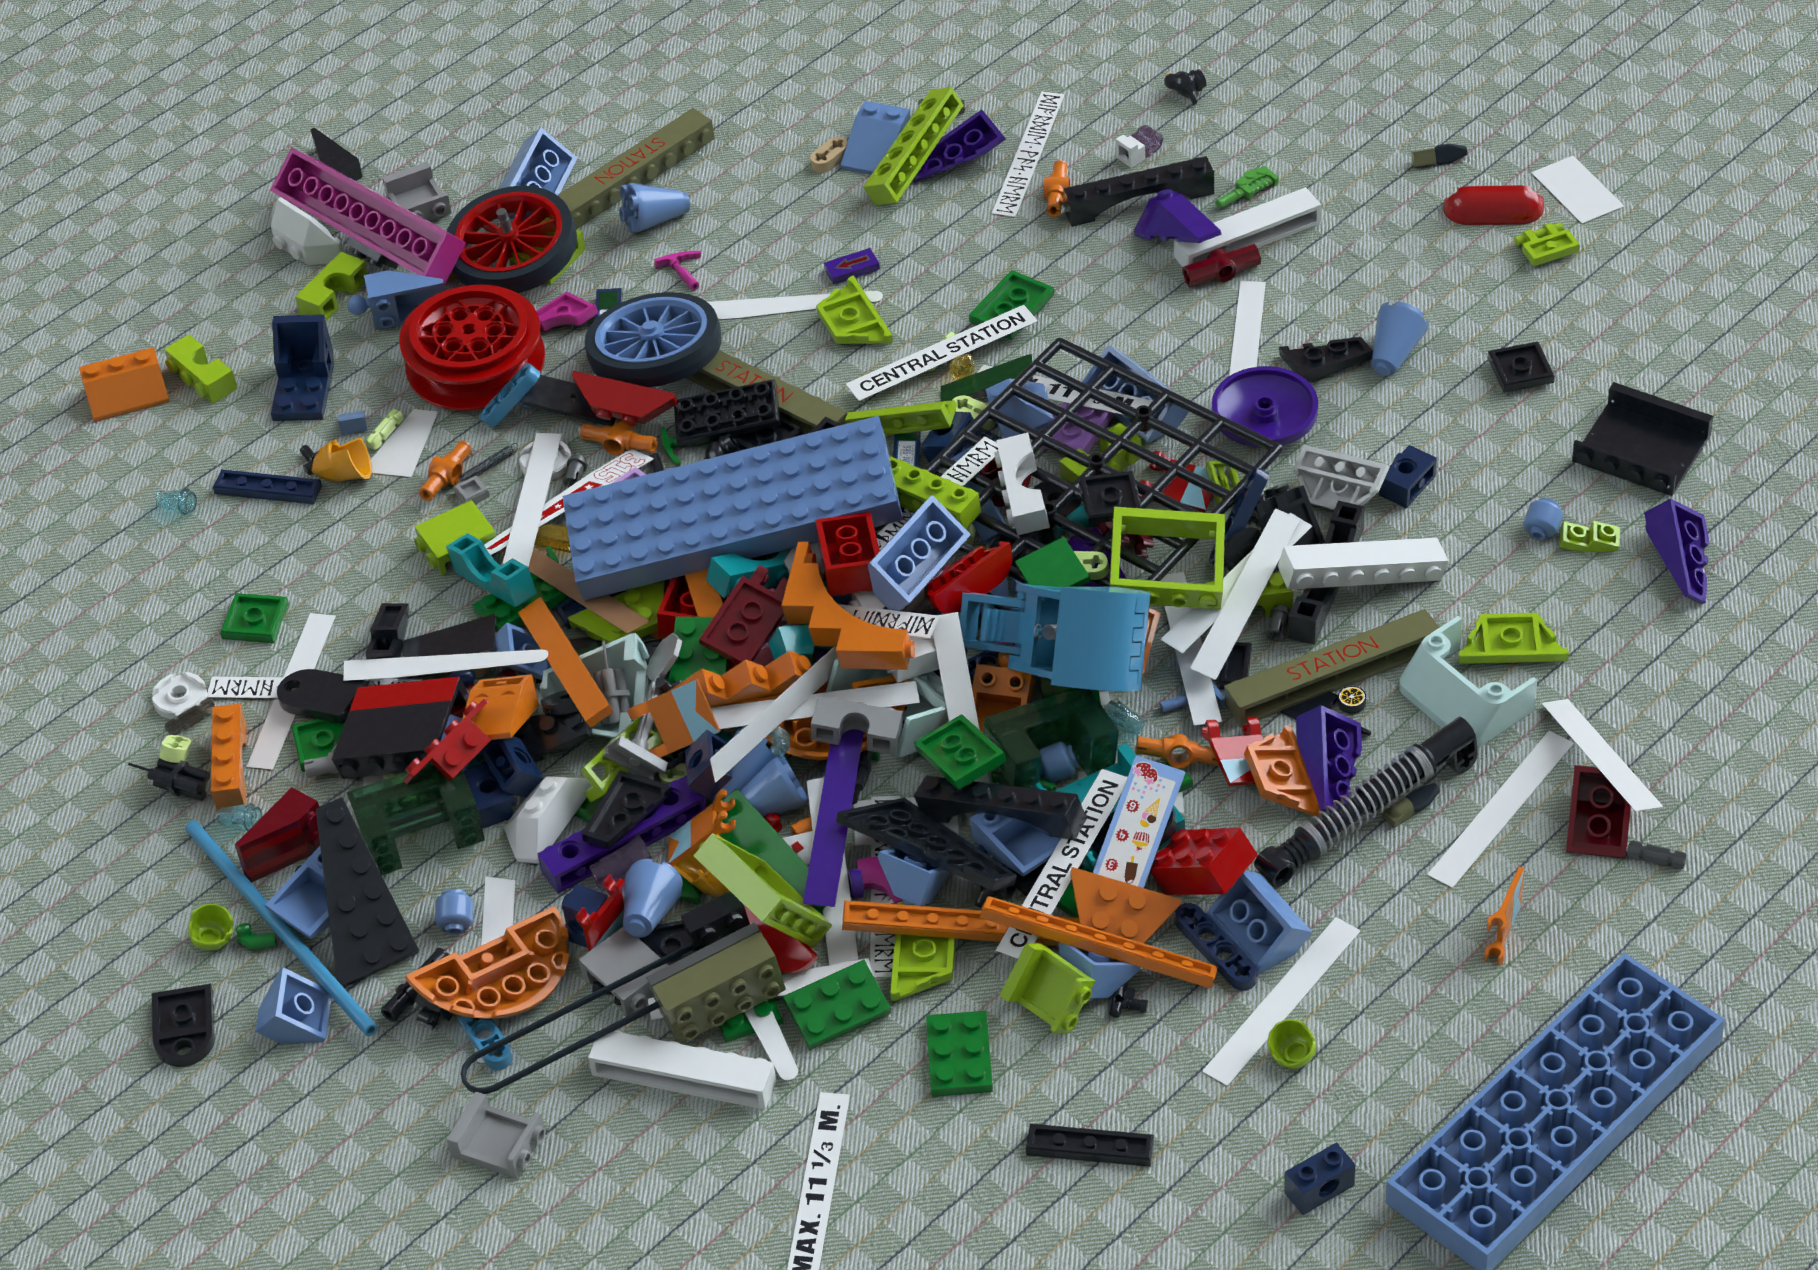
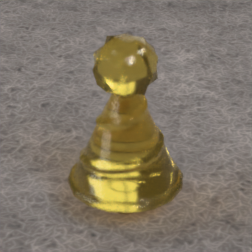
[949,354,975,379]

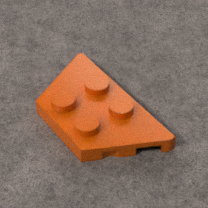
[1244,726,1323,817]
[1070,867,1182,944]

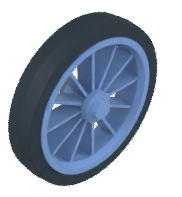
[585,292,722,388]

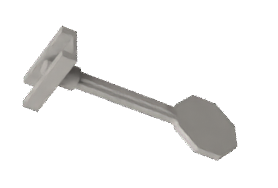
[603,633,682,780]

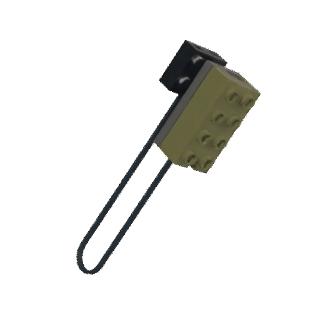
[460,891,786,1094]

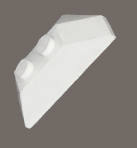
[271,197,344,265]
[1293,445,1389,510]
[504,776,592,864]

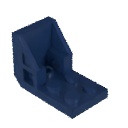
[271,315,334,421]

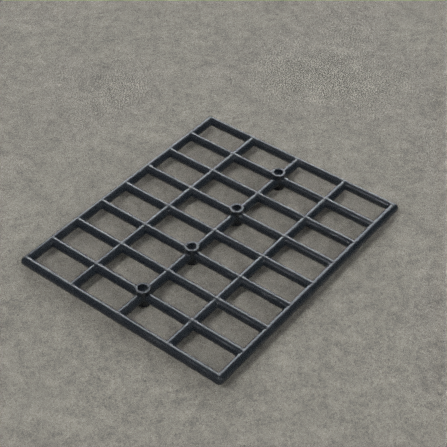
[874,337,1283,611]

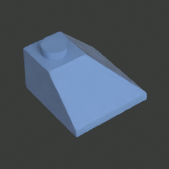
[986,378,1054,438]
[489,623,551,681]
[877,848,951,906]
[1058,942,1141,1001]
[255,968,332,1044]

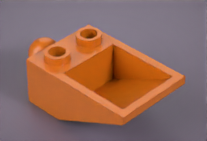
[972,652,1036,754]
[462,674,539,740]

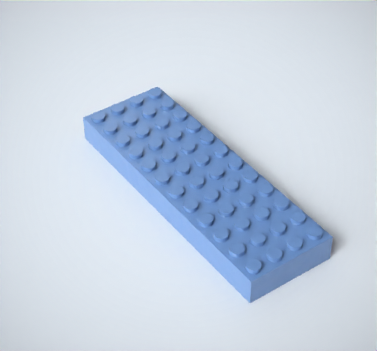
[562,416,903,600]
[1385,953,1725,1270]

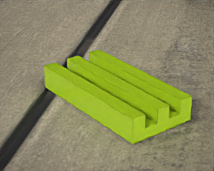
[1205,461,1240,507]

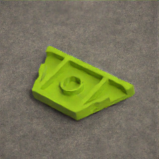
[816,276,893,344]
[568,580,666,644]
[1458,613,1569,664]
[890,902,956,1001]

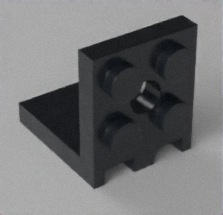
[1251,484,1325,567]

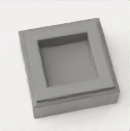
[453,475,490,504]

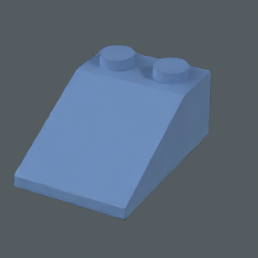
[841,101,911,175]

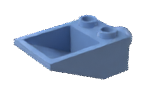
[347,270,445,330]
[970,813,1061,876]
[265,846,330,939]

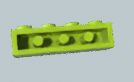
[889,456,981,529]

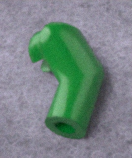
[235,923,277,950]

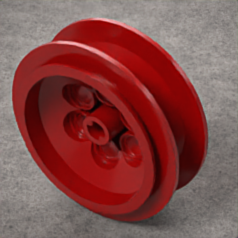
[399,285,546,411]

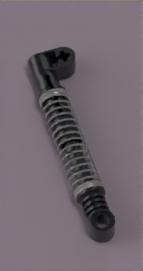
[1254,716,1478,887]

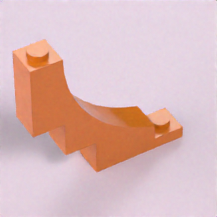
[781,542,915,670]

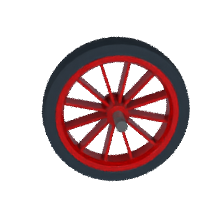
[447,186,577,293]

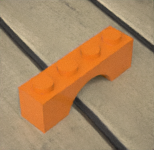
[211,703,247,813]

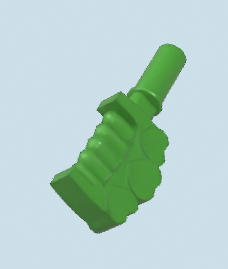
[1215,166,1279,209]

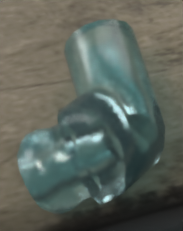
[768,726,790,758]

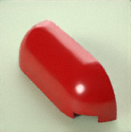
[1443,185,1544,225]
[927,542,1012,614]
[744,905,818,974]

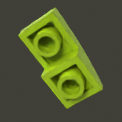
[1559,521,1620,552]

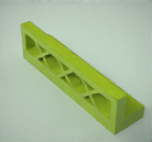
[845,400,957,435]
[580,717,663,802]

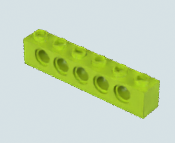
[863,87,964,206]

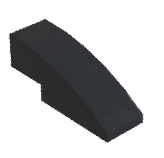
[365,603,409,659]

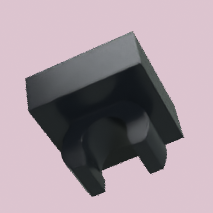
[414,994,454,1030]

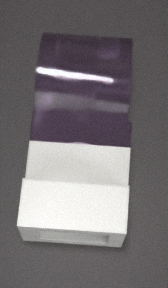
[1116,125,1164,168]

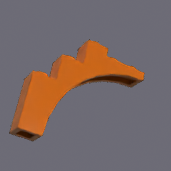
[667,650,829,708]

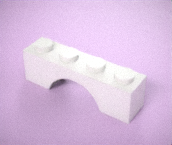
[994,433,1050,535]

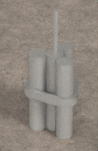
[593,641,630,726]

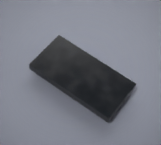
[674,379,781,447]

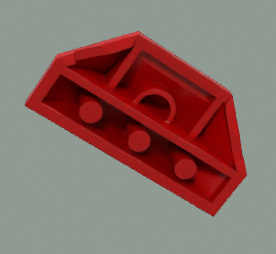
[572,371,677,426]

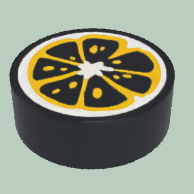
[1338,686,1366,714]

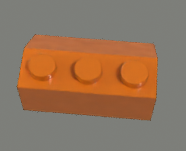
[79,347,170,422]

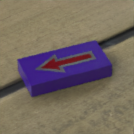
[824,248,880,284]

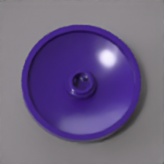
[1212,366,1318,448]

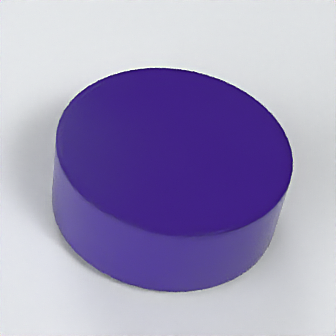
[848,869,864,899]

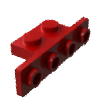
[403,698,491,784]

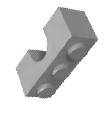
[811,696,903,755]

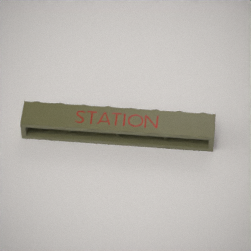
[557,108,715,229]
[666,349,847,435]
[1224,609,1440,727]

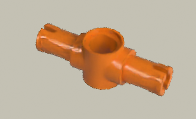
[1044,160,1070,217]
[580,421,658,456]
[419,440,472,501]
[1135,734,1220,769]

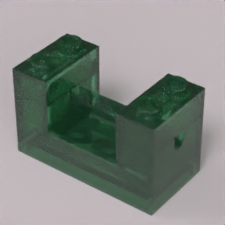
[983,688,1119,789]
[346,764,485,875]

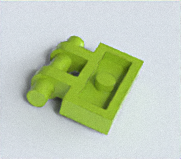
[1514,222,1580,267]

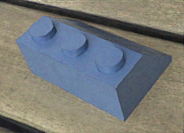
[1206,870,1312,974]

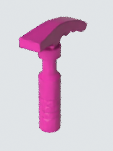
[654,251,701,291]

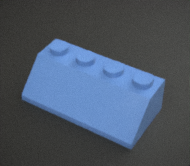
[499,127,577,221]
[1082,345,1189,443]
[868,495,971,611]

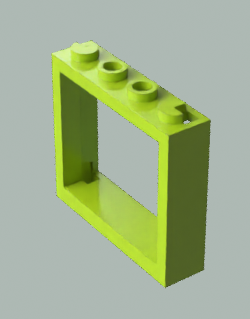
[1109,507,1225,610]
[693,833,832,948]

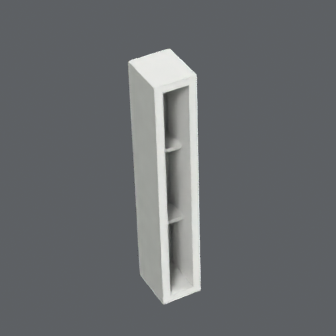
[1174,187,1321,267]
[1277,538,1448,590]
[588,1029,776,1110]

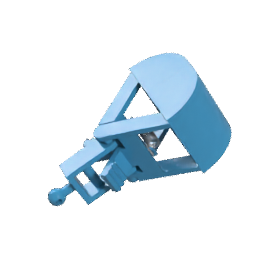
[935,583,1151,691]

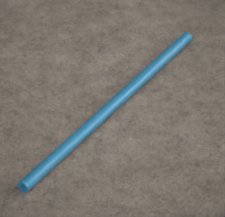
[185,820,378,1036]

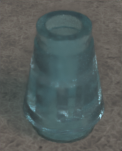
[155,489,197,515]
[1101,700,1146,735]
[217,803,262,831]

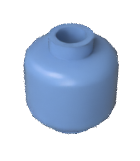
[1523,498,1563,540]
[1034,742,1079,783]
[435,889,473,935]

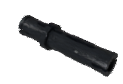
[381,947,449,1022]

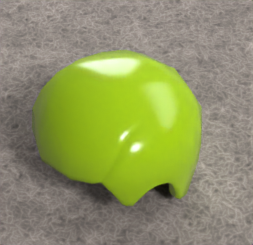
[188,904,233,951]
[1267,1019,1316,1070]

